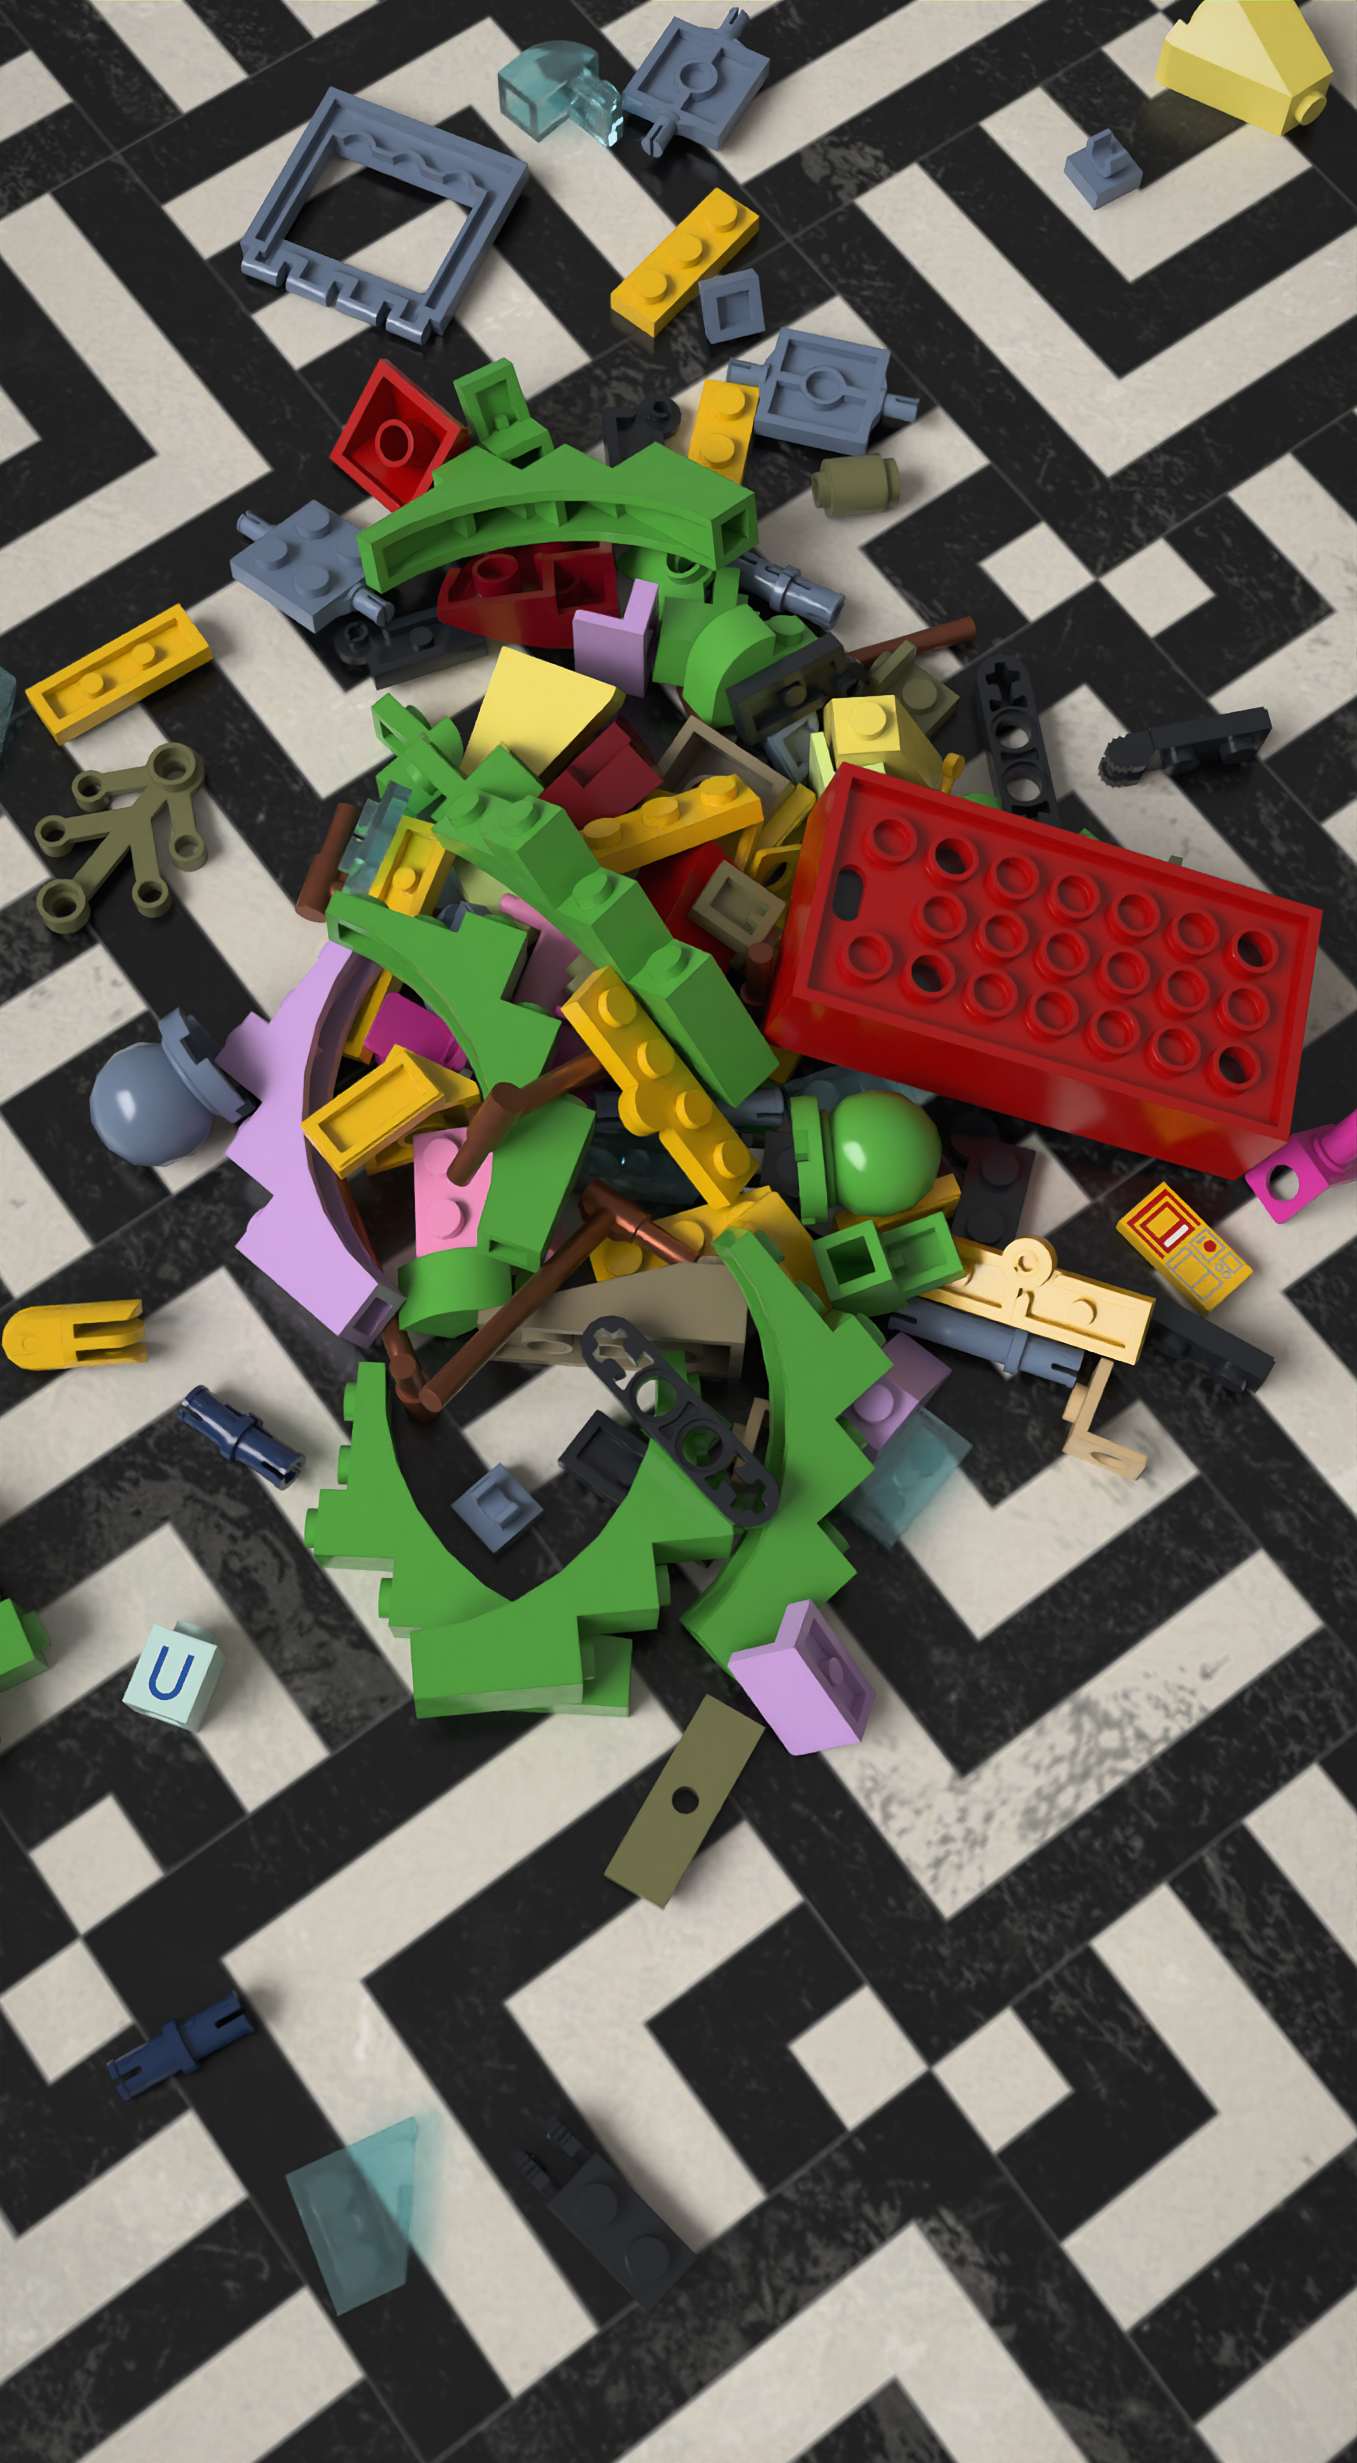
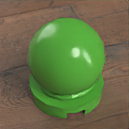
[790,1089,943,1225]

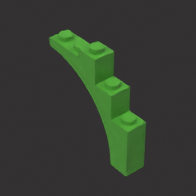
[356,442,759,594]
[431,788,780,1108]
[325,890,596,1273]
[679,1226,894,1683]
[409,1350,744,1719]
[304,1362,633,1717]

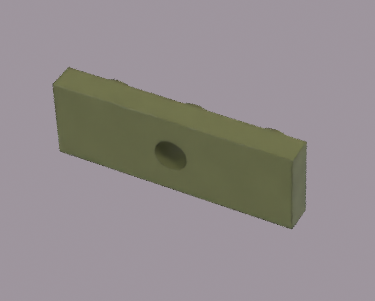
[604,1694,766,1911]

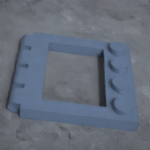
[240,86,529,345]

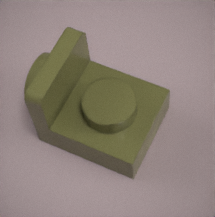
[867,639,960,740]
[685,860,786,971]

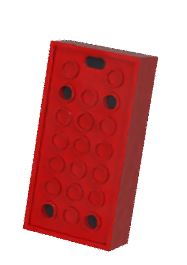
[760,761,1323,1181]

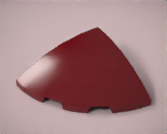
[437,541,622,649]
[537,713,664,831]

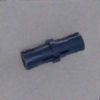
[177,1385,306,1491]
[107,1990,255,2103]

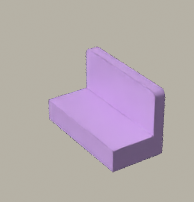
[573,579,659,698]
[728,1599,876,1756]

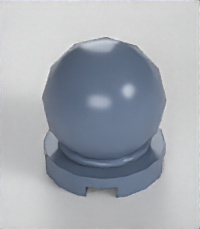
[90,1007,256,1167]

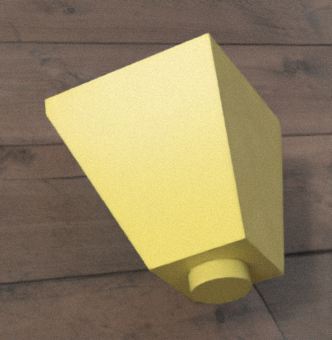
[1155,0,1334,137]
[460,646,626,786]
[818,695,944,791]

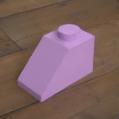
[835,1332,952,1467]

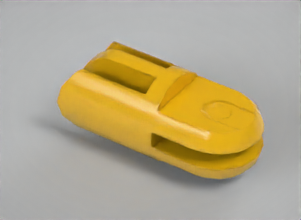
[2,1299,148,1371]

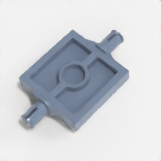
[622,7,770,157]
[726,327,920,456]
[230,500,395,633]

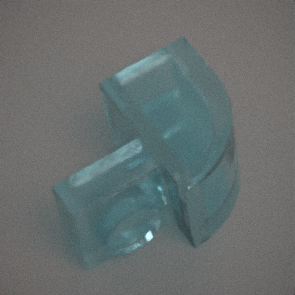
[497,40,623,149]

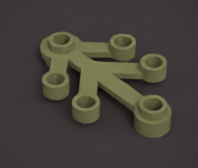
[35,742,208,934]

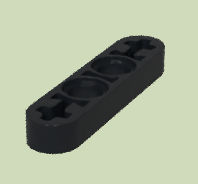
[974,654,1062,829]
[580,1315,780,1531]

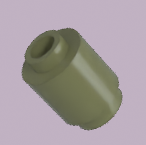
[812,453,900,519]

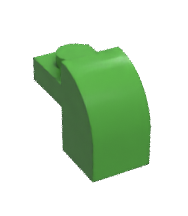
[453,357,555,470]
[652,566,760,687]
[682,604,818,729]
[371,692,464,824]
[403,732,546,822]
[810,1211,967,1317]
[397,1247,535,1338]

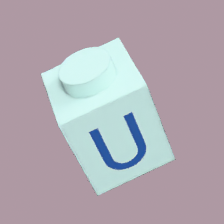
[122,1621,227,1733]

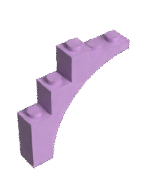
[213,940,407,1350]

